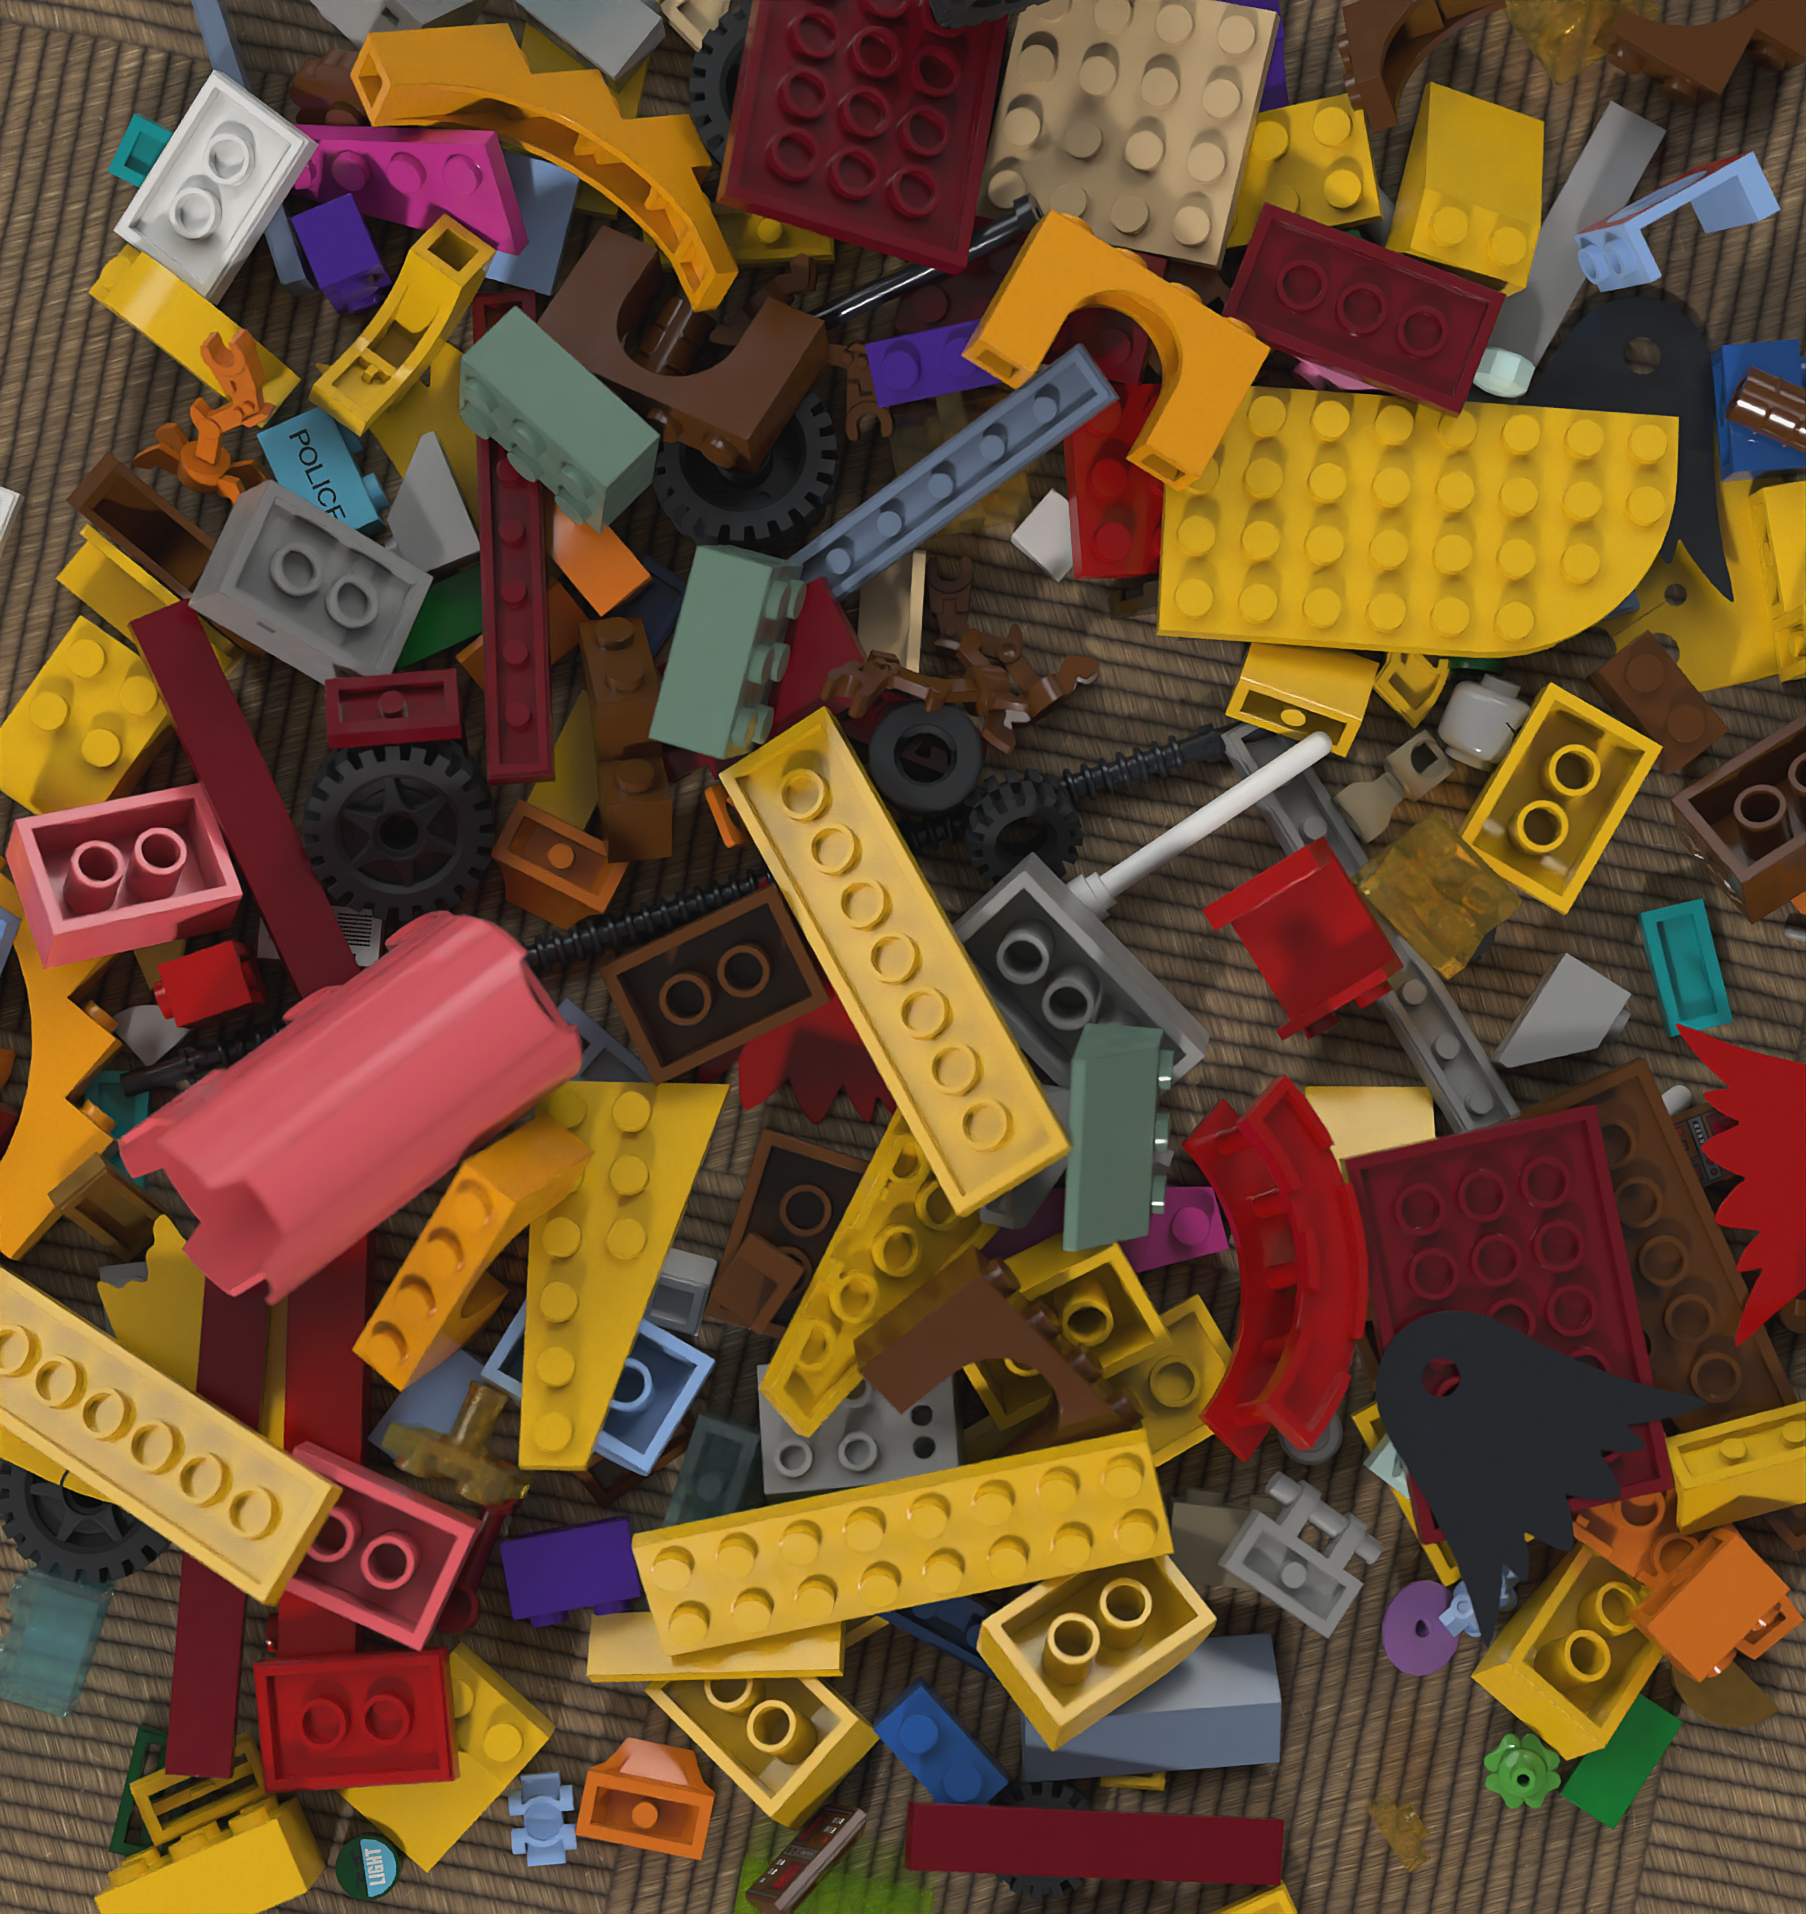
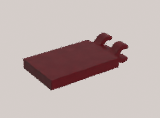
[656,576,885,784]

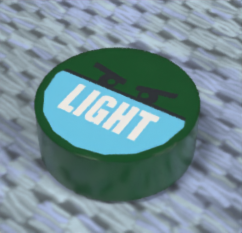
[335,1832,403,1901]

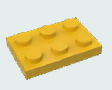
[1225,93,1384,254]

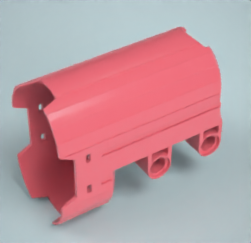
[118,911,583,1306]

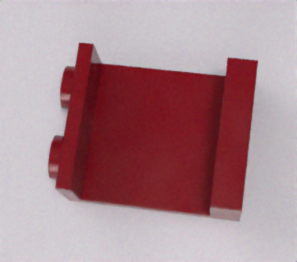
[325,669,469,758]

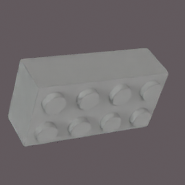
[952,851,1210,1096]

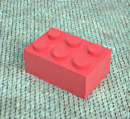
[5,783,243,969]
[285,1441,483,1651]

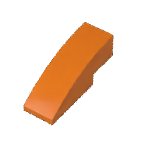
[545,486,654,619]

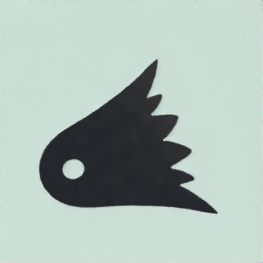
[1519,296,1734,602]
[1375,1310,1707,1648]

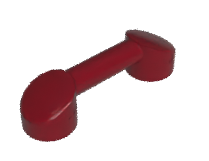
[436,1459,526,1635]

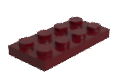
[1221,202,1506,419]
[894,215,1171,387]

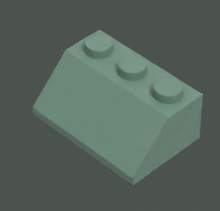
[1063,1023,1174,1251]

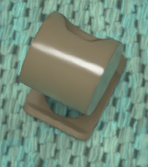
[1331,729,1457,845]

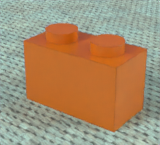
[1627,1526,1790,1683]

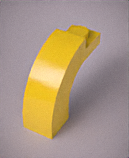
[308,213,496,437]
[88,243,301,429]

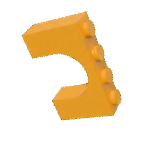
[961,209,1271,492]
[352,1111,595,1391]

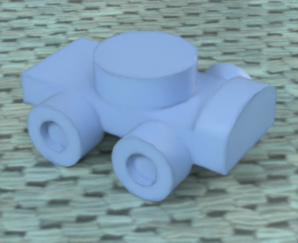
[1438,1564,1521,1637]
[508,1771,579,1866]

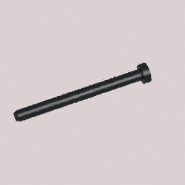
[807,193,1044,331]

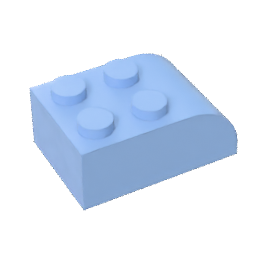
[480,1300,716,1476]

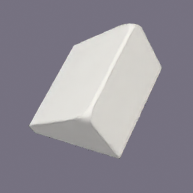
[1011,488,1073,583]
[643,1248,717,1337]

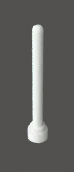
[1065,731,1332,922]

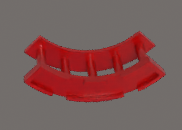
[1180,1074,1368,1462]

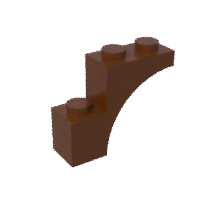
[1336,0,1507,133]
[1592,0,1806,106]
[66,452,267,662]
[578,616,672,864]

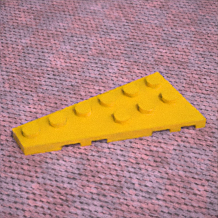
[519,1081,731,1471]
[758,1107,1001,1438]

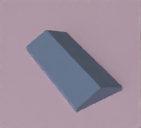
[1019,1632,1281,1783]

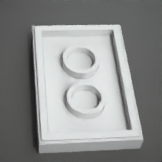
[113,70,319,305]

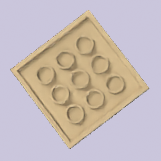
[975,0,1280,270]

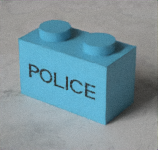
[256,407,390,537]

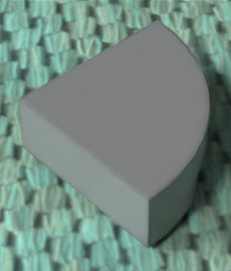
[113,1005,195,1066]

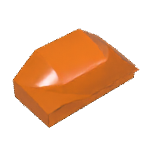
[491,799,633,931]
[575,1737,716,1861]

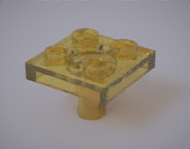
[381,1380,535,1506]

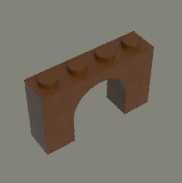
[536,225,830,475]
[853,1244,1146,1461]

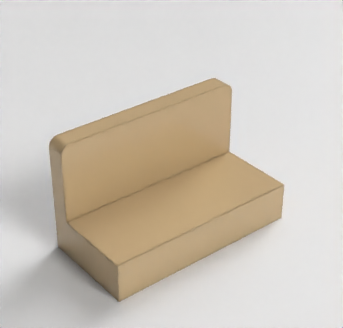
[858,549,926,673]

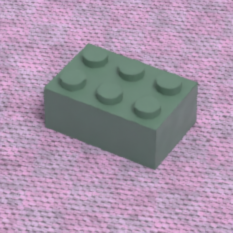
[459,305,660,534]
[649,545,807,759]

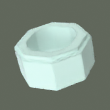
[1473,346,1535,398]

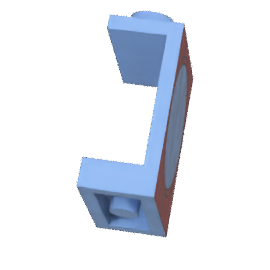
[1573,151,1781,292]

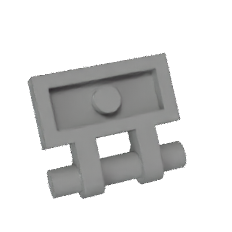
[1218,1471,1384,1639]

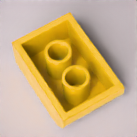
[0,615,175,816]
[1451,682,1663,915]
[963,1231,1174,1432]
[976,1555,1217,1752]

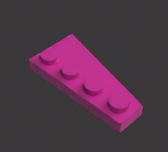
[288,124,529,256]
[980,1186,1229,1273]

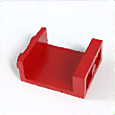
[1202,835,1404,1041]

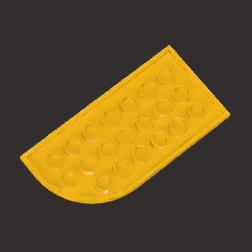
[1156,386,1679,658]

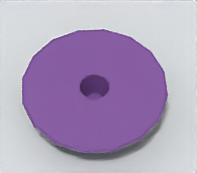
[1382,1580,1462,1676]

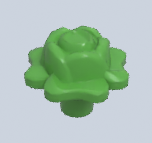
[1484,1732,1561,1809]

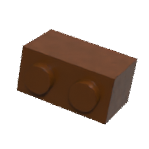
[1586,630,1729,776]

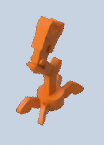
[132,329,276,507]

